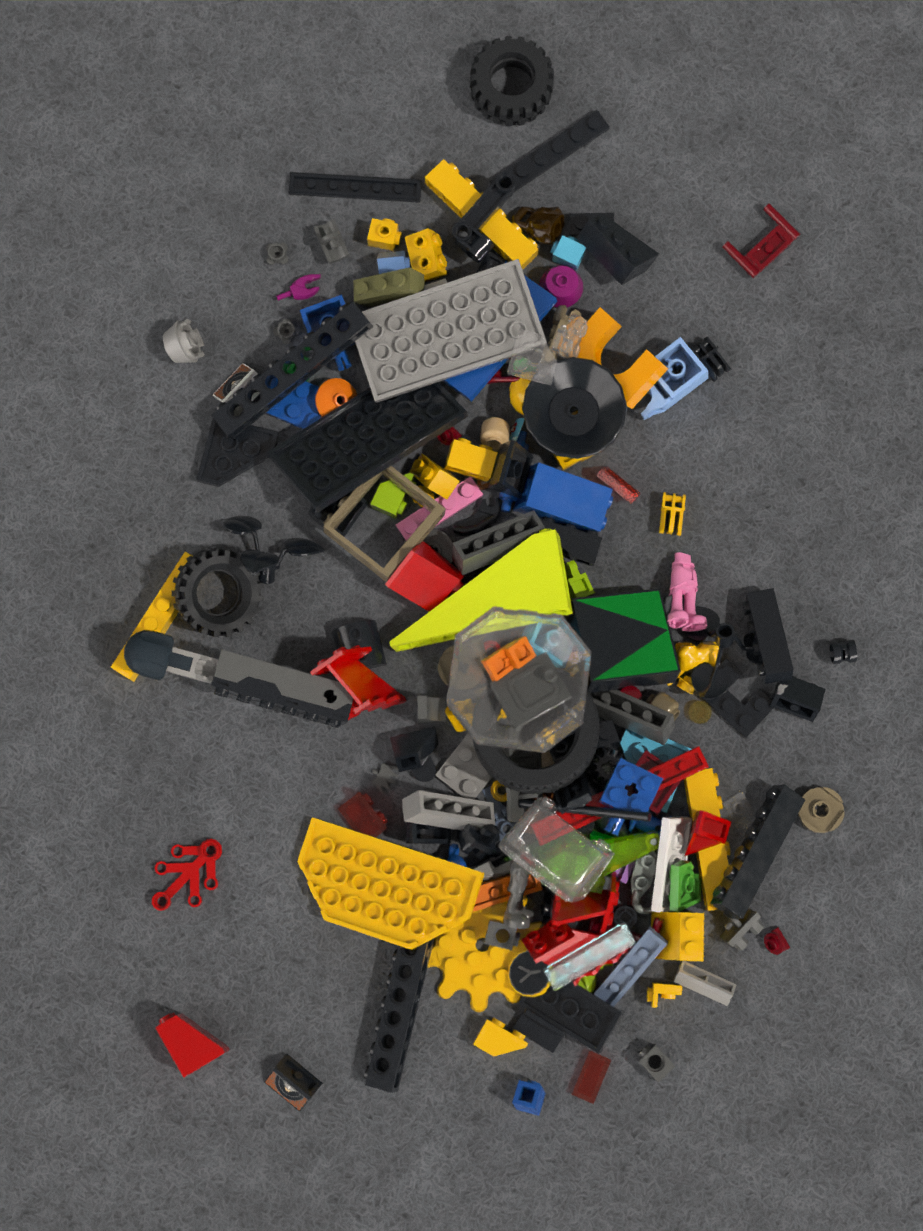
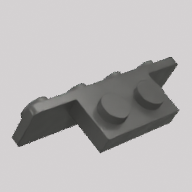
[504,729,543,823]

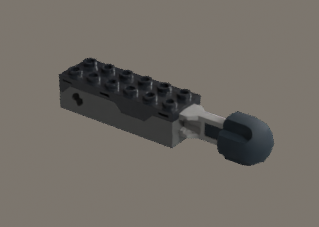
[124,630,361,728]

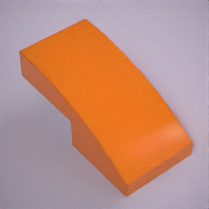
[481,636,537,681]

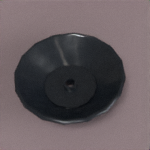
[522,357,627,459]

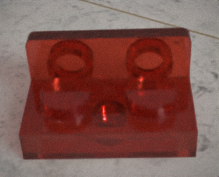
[338,791,388,838]

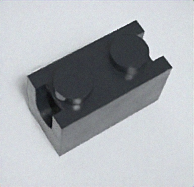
[770,676,826,722]

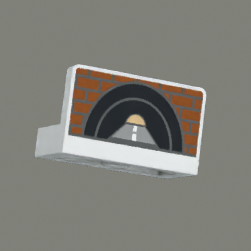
[213,364,260,417]

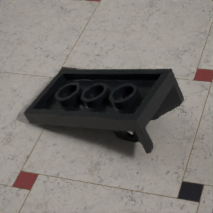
[518,971,625,1054]

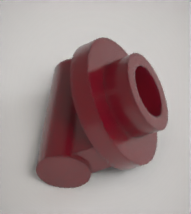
[437,426,462,446]
[764,927,790,955]

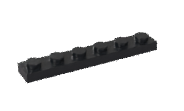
[489,110,610,192]

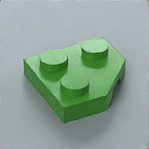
[668,860,702,912]

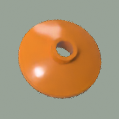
[315,378,357,417]

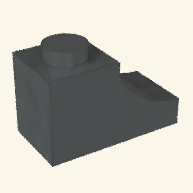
[417,696,449,723]

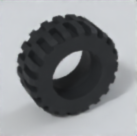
[470,36,554,127]

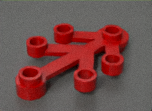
[152,839,222,911]

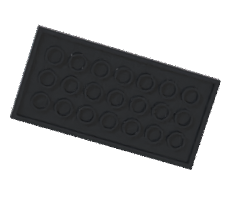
[268,382,468,513]

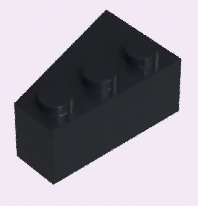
[577,213,659,285]

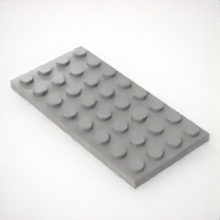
[355,259,547,403]

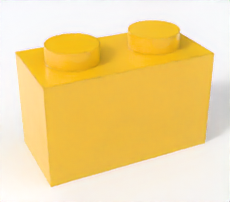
[444,438,498,482]

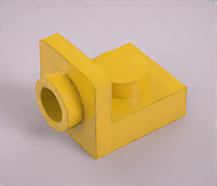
[647,983,682,1008]

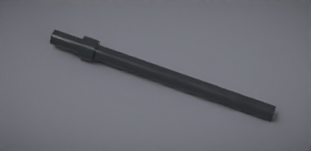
[519,798,651,822]

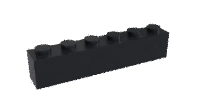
[710,784,805,919]

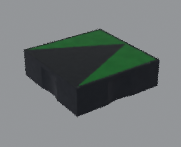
[568,589,681,693]

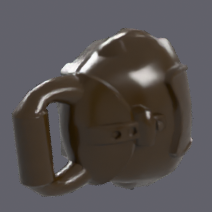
[512,206,565,244]

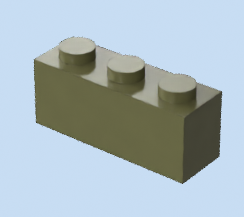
[353,267,424,308]

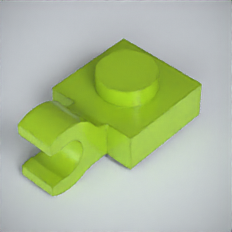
[565,560,595,599]

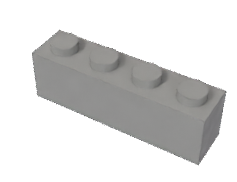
[402,790,495,831]

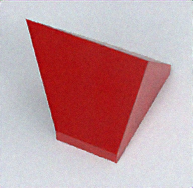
[684,810,731,856]

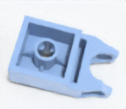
[641,337,708,420]

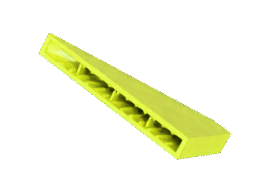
[390,529,573,652]

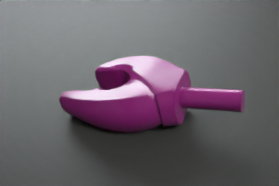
[276,274,321,301]

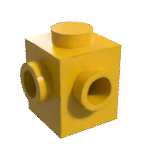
[367,218,402,251]

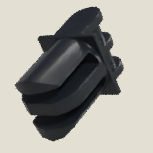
[690,337,731,382]

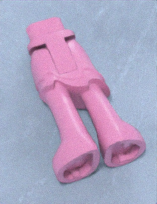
[667,552,707,632]

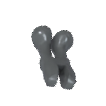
[503,856,534,929]

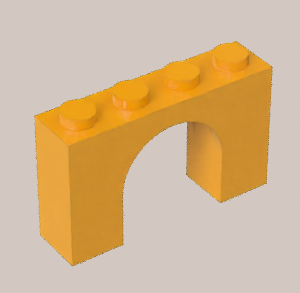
[564,307,668,409]

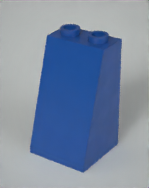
[513,462,613,533]

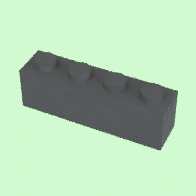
[452,510,545,575]
[590,690,675,745]

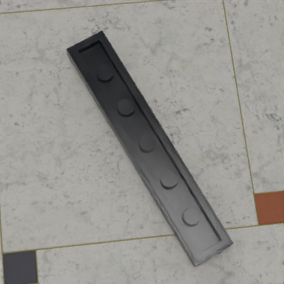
[289,172,422,203]

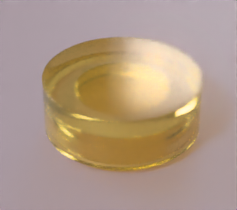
[688,701,712,724]

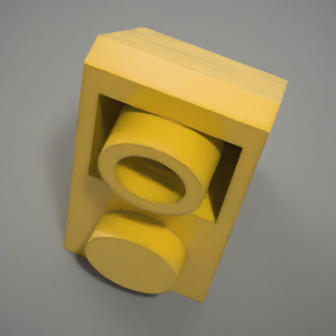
[409,453,459,500]
[473,1017,528,1056]

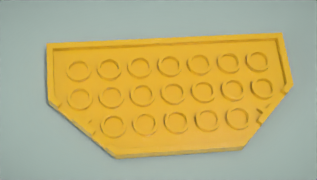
[297,817,485,950]

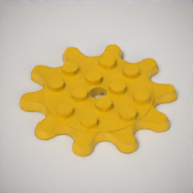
[428,895,542,1012]

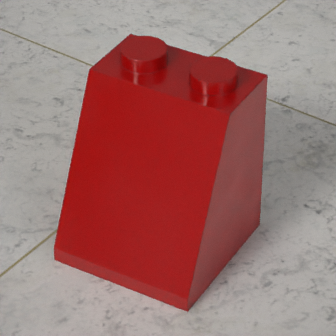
[385,541,465,612]
[155,1012,230,1078]

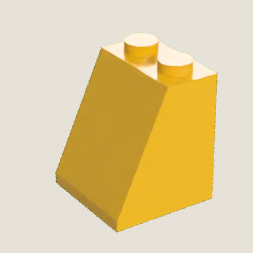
[651,912,704,961]

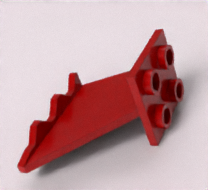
[310,645,407,714]
[551,871,620,934]
[521,920,633,986]

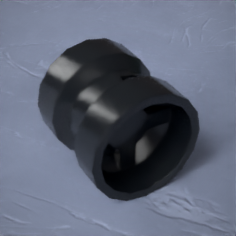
[829,639,857,664]
[614,905,637,929]

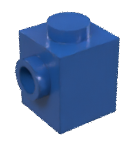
[512,1080,546,1116]

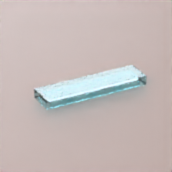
[543,922,636,991]

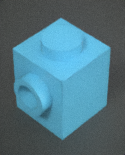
[550,235,586,271]

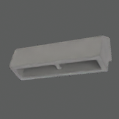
[673,961,736,1006]

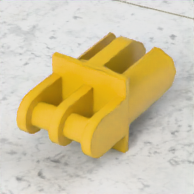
[659,492,686,536]

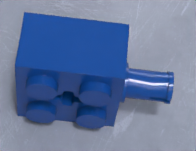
[300,295,356,371]
[599,758,663,836]

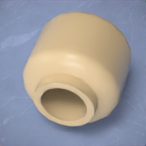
[480,417,510,451]

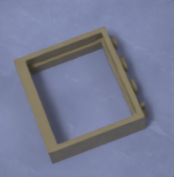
[323,466,446,582]

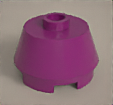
[539,265,583,308]

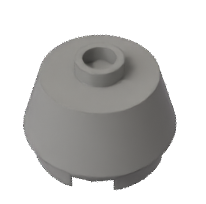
[163,319,204,363]

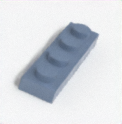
[593,927,668,1006]

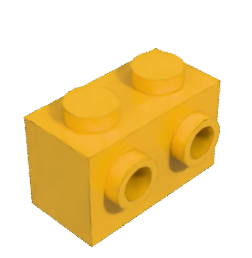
[405,228,447,282]

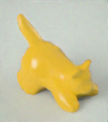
[667,641,719,686]

